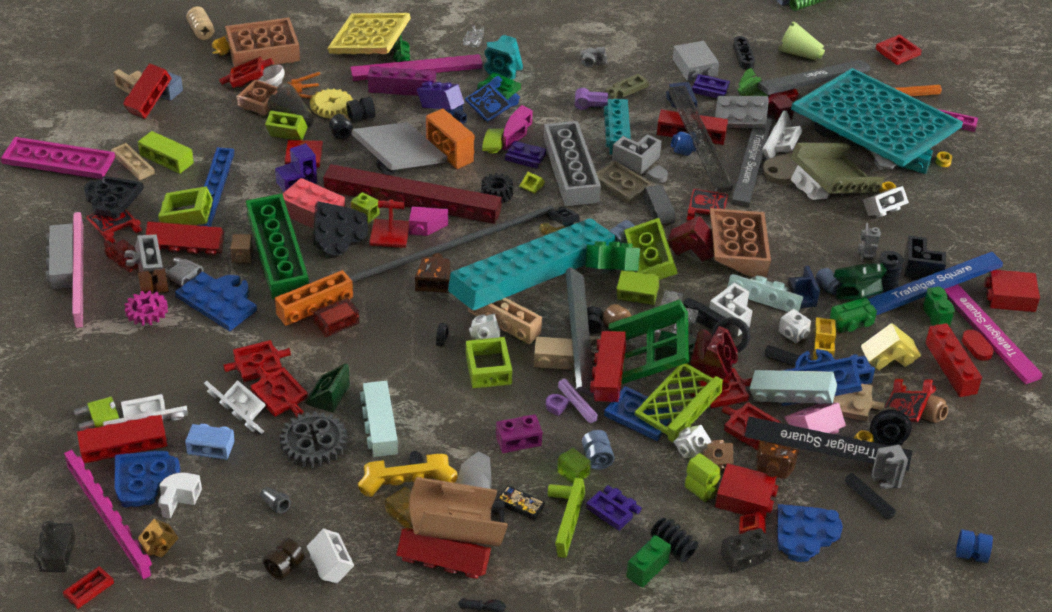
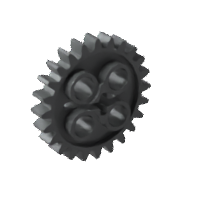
[279,411,348,468]

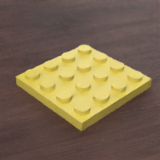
[328,13,411,54]

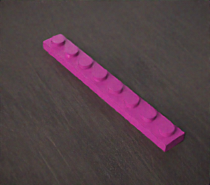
[64,450,152,579]

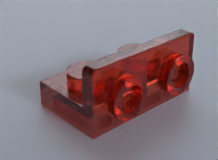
[104,239,138,272]

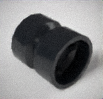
[346,96,376,123]

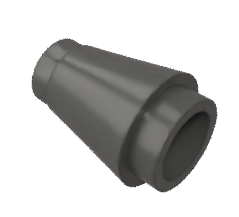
[260,487,291,514]

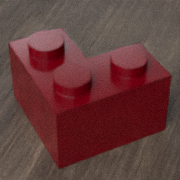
[667,216,714,262]

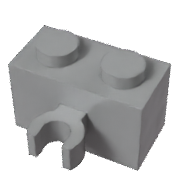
[124,234,163,273]

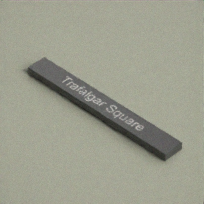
[731,118,772,207]

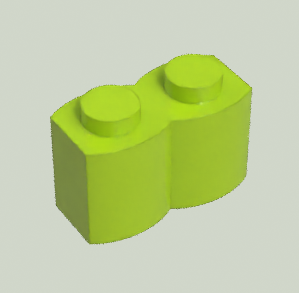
[685,453,720,502]

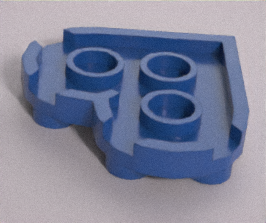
[115,451,181,507]
[777,504,843,562]

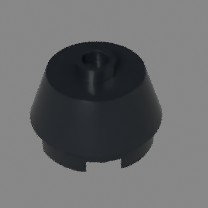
[870,407,912,446]

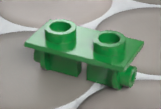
[392,35,410,62]

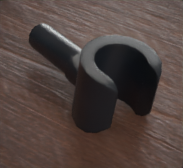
[492,500,505,523]

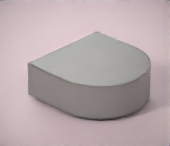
[646,165,668,183]

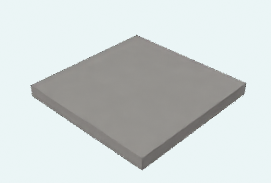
[352,122,448,170]

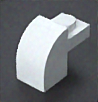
[158,473,202,519]

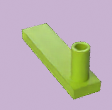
[548,478,586,558]

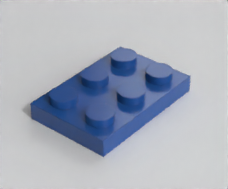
[604,386,678,441]

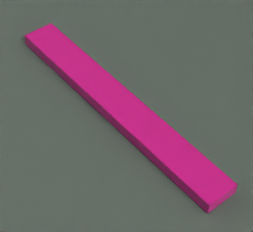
[351,54,483,81]

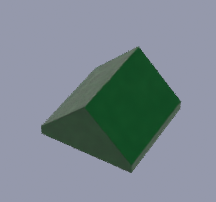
[305,363,350,413]

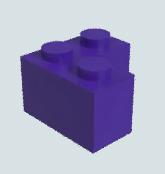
[275,143,317,192]

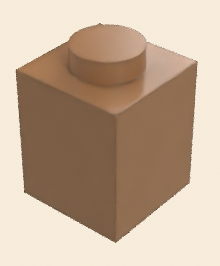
[231,234,253,263]

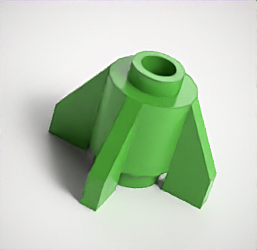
[737,68,768,96]

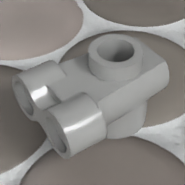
[580,47,607,67]

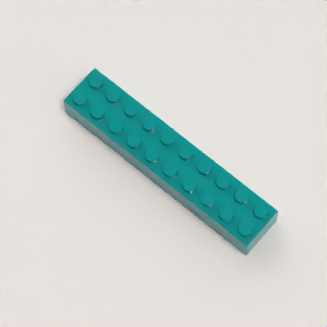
[448,218,616,311]

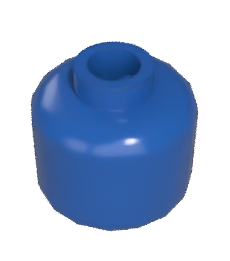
[671,132,698,156]

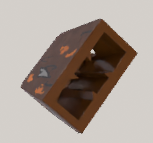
[415,253,451,293]
[756,440,799,479]

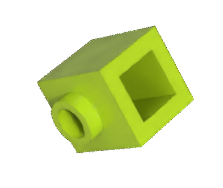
[351,192,380,224]

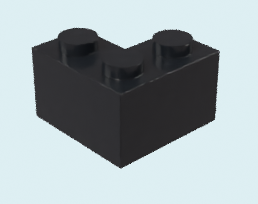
[904,235,946,278]

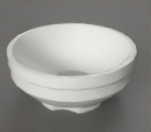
[258,65,285,87]

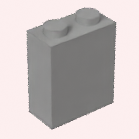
[673,41,719,81]

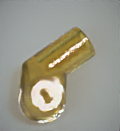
[539,223,565,235]

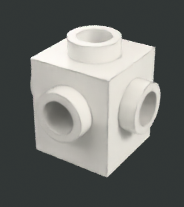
[779,309,811,343]
[469,313,501,340]
[674,425,711,458]

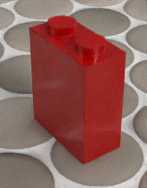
[984,270,1040,312]
[715,463,779,519]

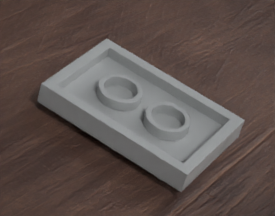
[715,96,769,128]

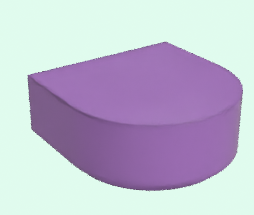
[546,394,570,416]

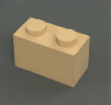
[534,337,574,370]

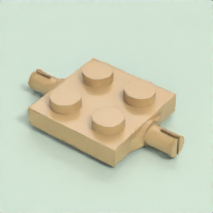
[833,384,884,421]

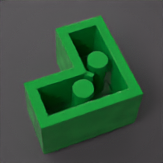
[586,241,640,271]

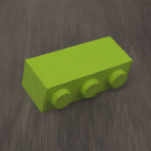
[137,131,194,174]

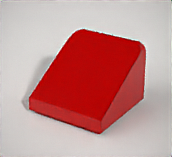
[739,511,766,537]

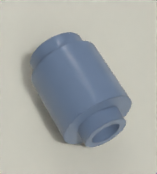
[816,268,843,295]

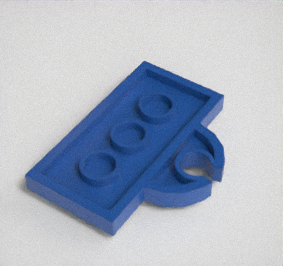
[175,271,257,332]
[782,349,862,406]

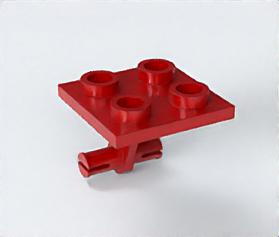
[369,199,409,248]

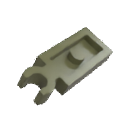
[605,74,649,99]

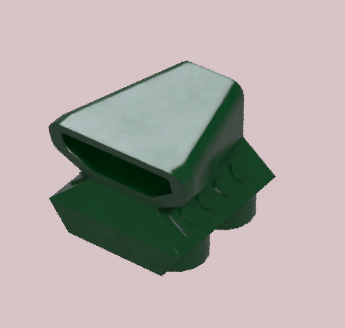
[833,263,887,299]

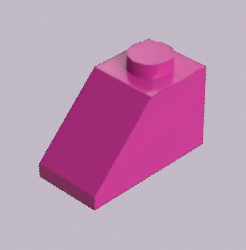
[409,207,448,236]

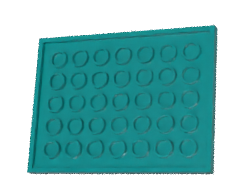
[791,68,963,167]

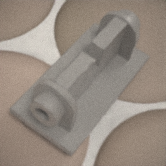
[857,223,881,263]

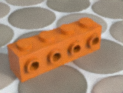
[275,270,353,326]

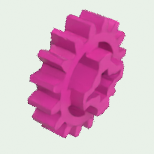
[125,290,168,326]

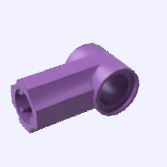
[575,88,608,110]

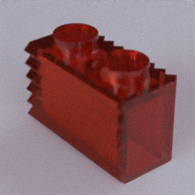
[314,298,360,337]

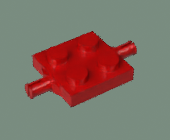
[219,56,274,88]
[223,340,291,382]
[250,366,308,417]
[689,368,753,409]
[721,402,781,450]

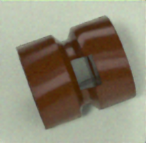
[138,268,169,294]

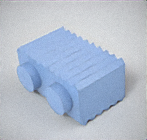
[185,424,235,460]

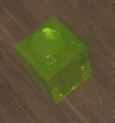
[557,448,591,484]

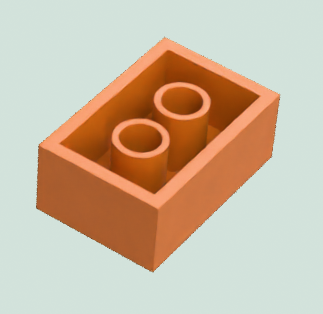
[426,108,475,169]

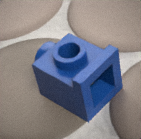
[850,354,875,384]

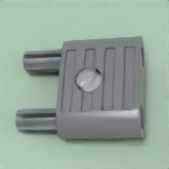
[163,257,204,286]

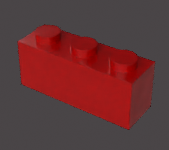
[123,63,172,119]

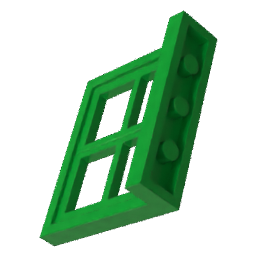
[609,299,689,385]

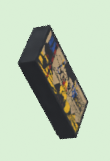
[497,485,545,521]

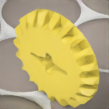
[310,88,353,118]

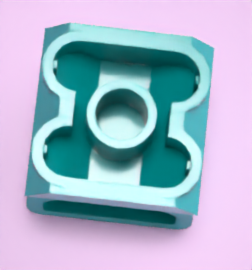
[484,35,523,79]

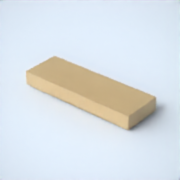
[111,143,155,181]

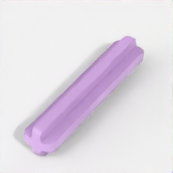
[558,379,598,423]

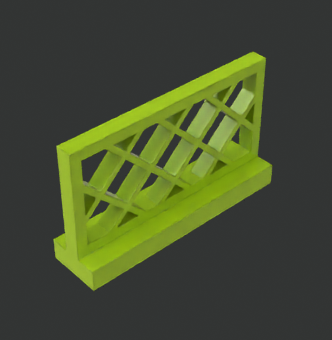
[635,363,723,443]

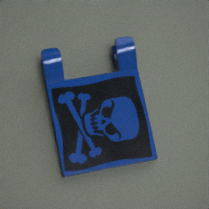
[465,76,520,123]

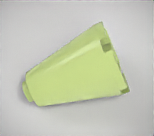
[778,22,825,60]

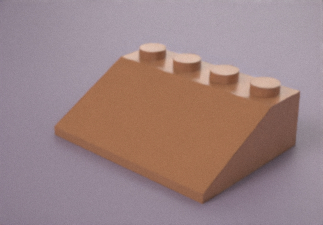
[225,18,300,67]
[710,208,771,278]

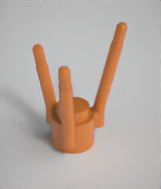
[288,72,320,99]

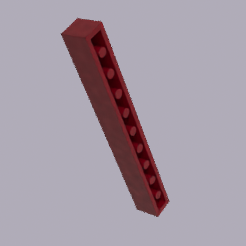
[323,164,501,224]

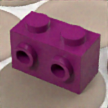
[496,414,543,454]

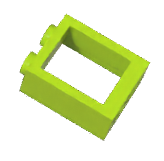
[158,186,213,225]
[466,337,512,388]

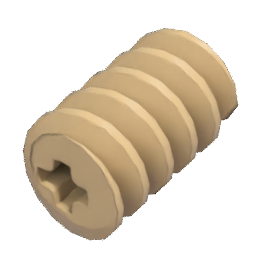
[186,6,215,40]

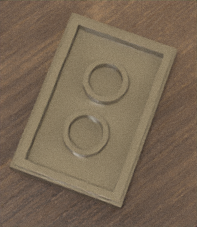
[596,160,654,205]

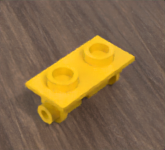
[212,35,230,55]

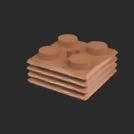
[236,80,283,115]

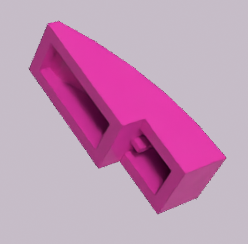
[503,105,533,151]

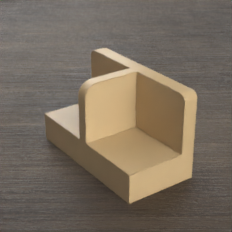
[114,69,142,94]

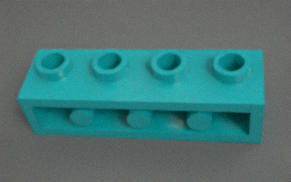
[604,99,631,155]

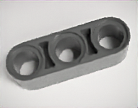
[643,185,675,225]

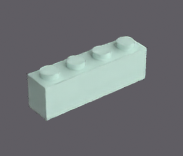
[750,370,837,404]
[360,381,398,457]

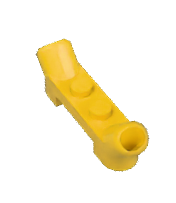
[358,454,458,497]

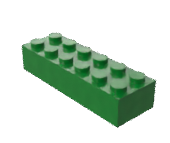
[246,193,309,299]

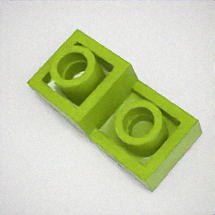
[482,128,505,153]

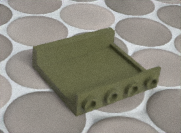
[790,143,885,193]

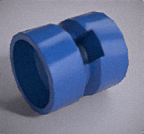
[956,529,993,563]

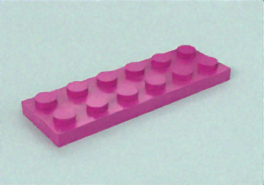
[1,137,115,179]

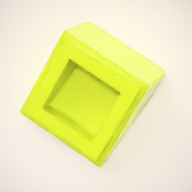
[519,172,545,194]

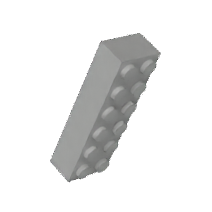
[543,121,601,206]

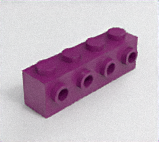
[368,66,436,96]

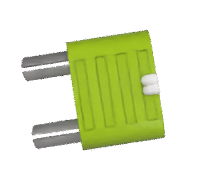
[74,397,119,431]

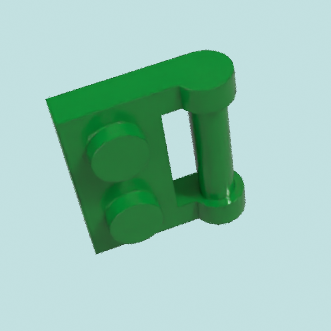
[477,72,521,100]

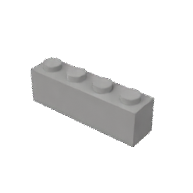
[46,223,73,289]

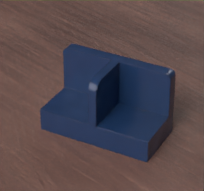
[788,266,820,309]

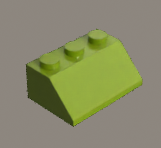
[624,218,678,280]

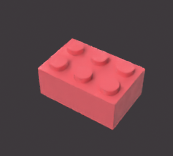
[282,178,345,228]

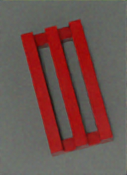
[63,566,114,609]

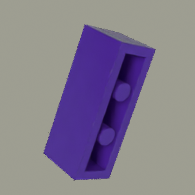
[417,81,464,110]

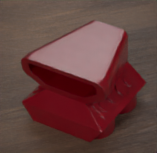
[691,326,738,379]

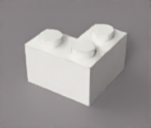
[709,283,752,337]

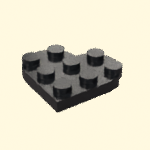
[84,176,144,218]
[313,201,369,258]

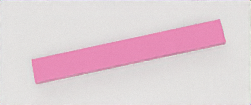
[72,212,84,328]

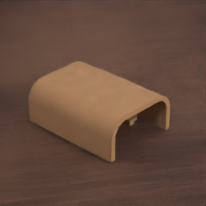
[409,477,508,546]

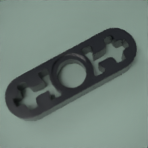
[733,36,755,70]

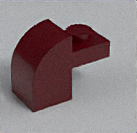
[767,93,794,121]

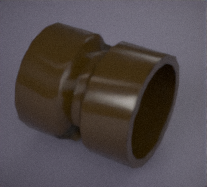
[262,538,305,580]

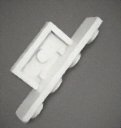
[763,111,802,160]
[204,380,266,434]
[103,394,188,426]

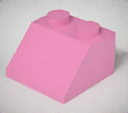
[785,403,846,434]

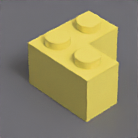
[861,323,921,370]

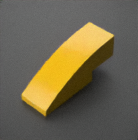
[813,317,836,360]

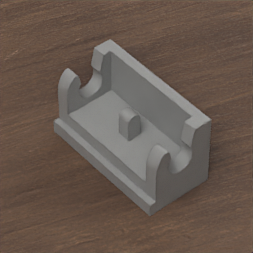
[871,445,908,489]

